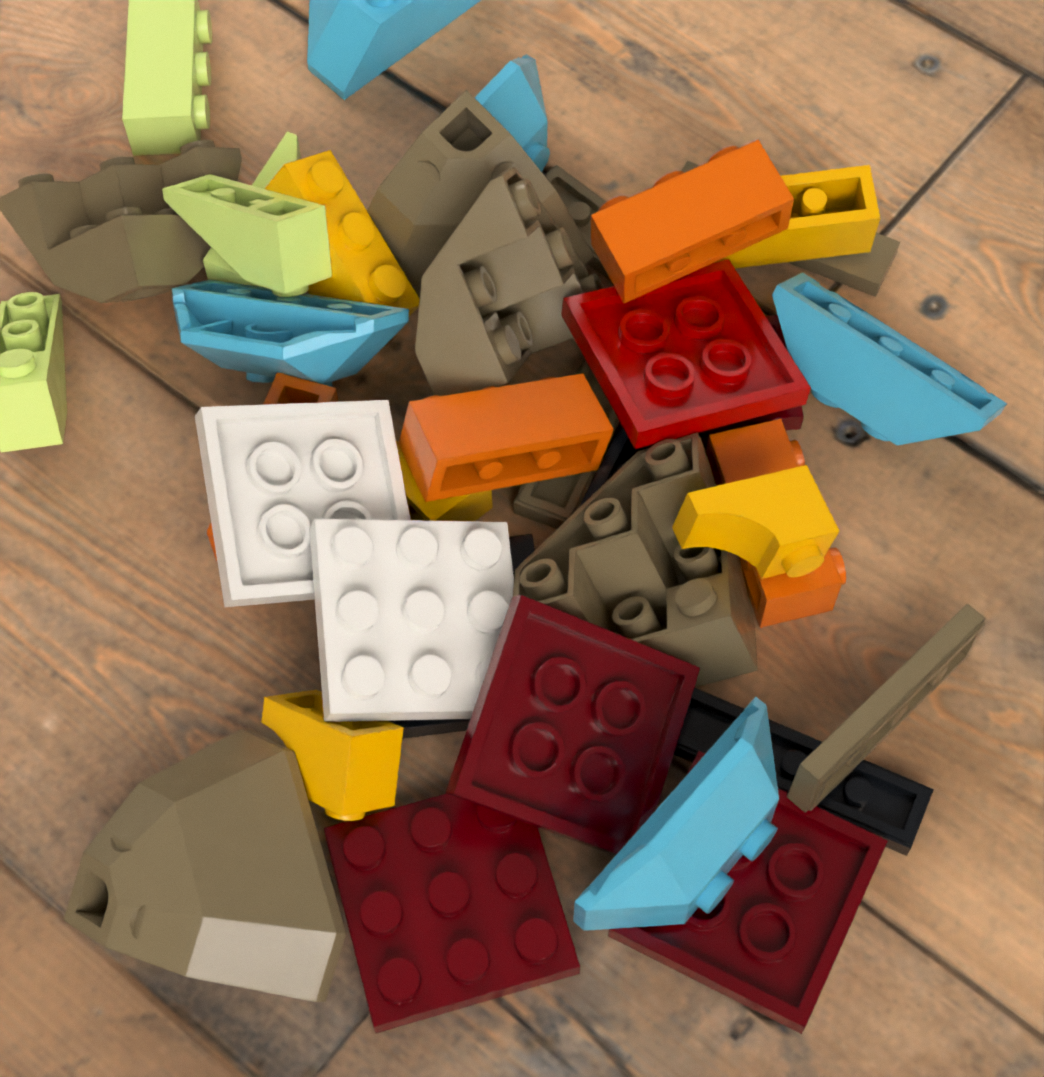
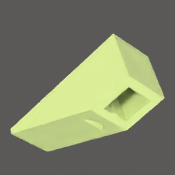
[0,292,67,452]

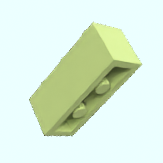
[122,0,212,156]

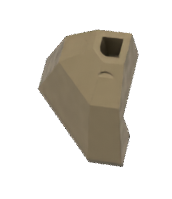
[367,90,594,298]
[0,140,242,303]
[415,167,604,396]
[513,432,758,687]
[63,729,346,1002]

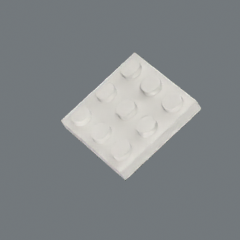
[195,400,411,607]
[309,519,514,722]

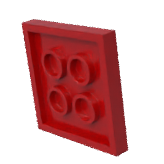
[561,259,811,449]

